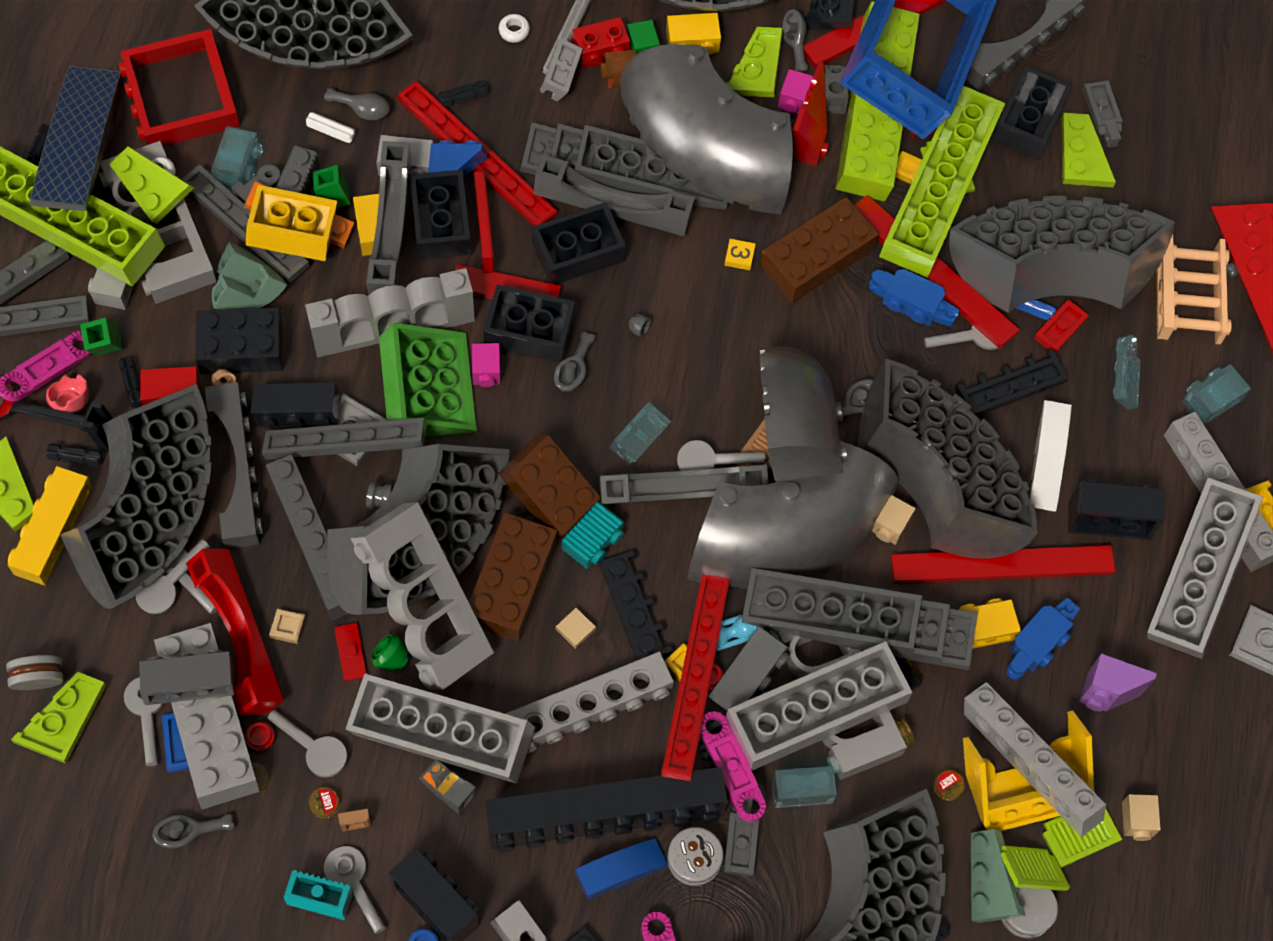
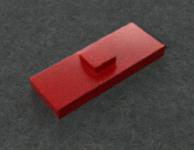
[334,623,367,682]

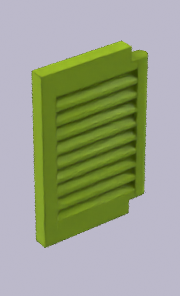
[1042,808,1122,868]
[1001,846,1070,891]

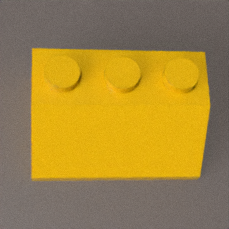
[246,185,337,261]

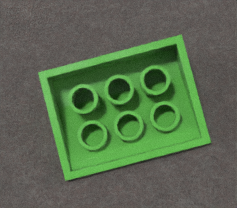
[379,322,477,437]

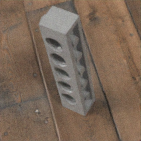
[1164,412,1273,572]
[506,652,674,754]
[964,682,1106,837]

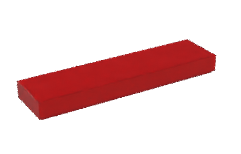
[474,171,494,273]
[456,264,561,300]

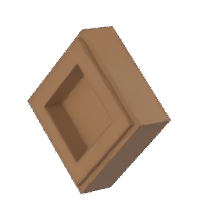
[338,809,371,832]

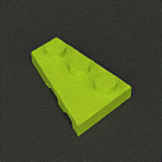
[0,437,34,532]

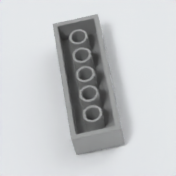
[1147,478,1263,659]
[154,623,260,809]
[726,641,912,771]
[346,674,535,784]

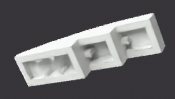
[1029,400,1072,512]

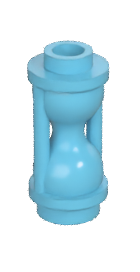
[716,614,758,651]

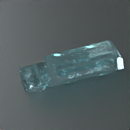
[1113,335,1141,410]

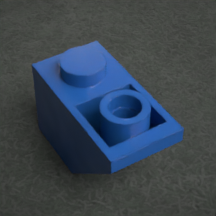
[428,140,488,179]

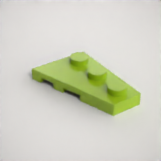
[726,27,783,97]
[1061,113,1116,188]
[109,147,194,224]
[11,672,106,764]

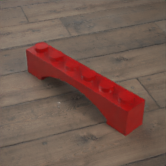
[186,549,284,716]

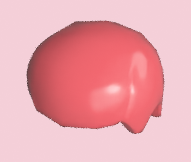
[46,374,89,414]

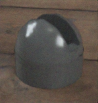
[628,314,651,338]

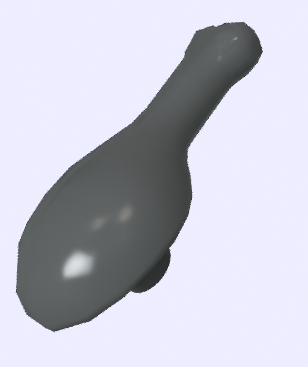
[782,9,808,73]
[324,87,390,120]
[554,331,596,392]
[838,379,873,423]
[152,813,236,849]

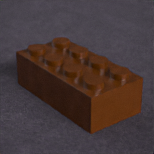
[760,197,879,303]
[469,513,557,642]

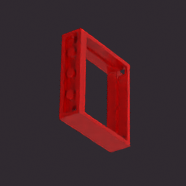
[118,29,240,146]

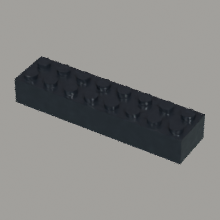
[485,767,728,852]

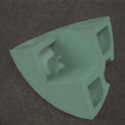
[212,242,287,310]

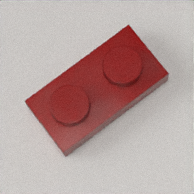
[1034,299,1089,354]

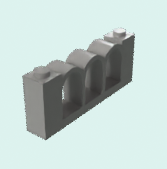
[98,141,216,304]
[305,268,475,358]
[350,502,494,690]
[768,629,907,780]

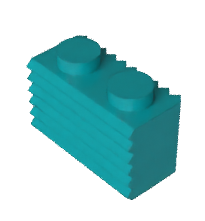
[562,501,624,569]
[284,870,353,920]

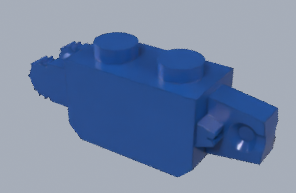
[869,269,959,327]
[1006,598,1080,681]

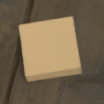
[556,608,596,649]
[269,609,306,644]

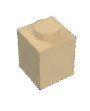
[873,495,916,545]
[1122,794,1160,841]

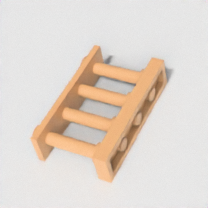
[1156,234,1231,344]

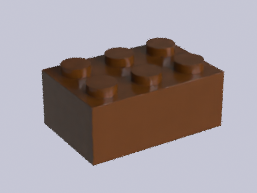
[497,435,601,536]

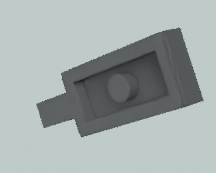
[1082,80,1123,148]
[723,799,759,877]

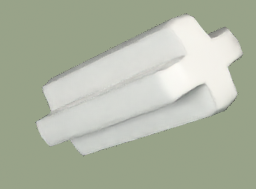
[306,112,356,143]

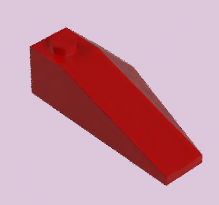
[792,61,829,166]

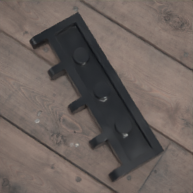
[955,348,1068,416]
[599,550,675,661]

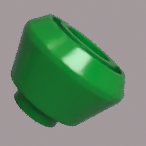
[371,634,409,672]

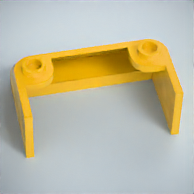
[963,711,1094,831]

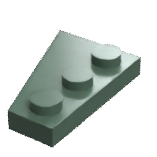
[971,829,1026,923]

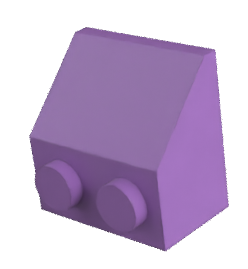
[1079,654,1157,712]

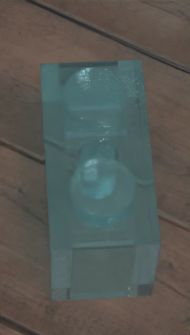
[211,126,262,187]
[1182,364,1251,425]
[772,766,837,808]

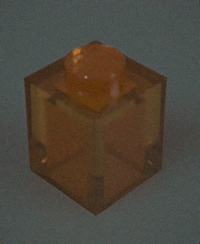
[600,50,636,88]

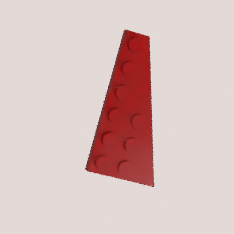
[1210,203,1273,355]

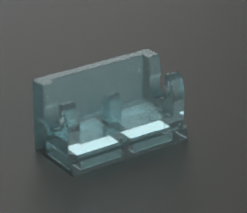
[609,402,671,464]

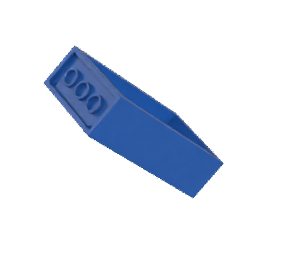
[839,0,997,140]

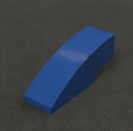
[575,839,668,901]

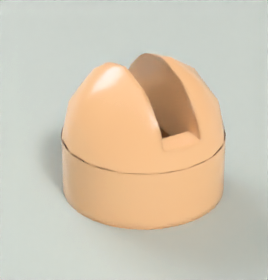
[211,369,236,386]

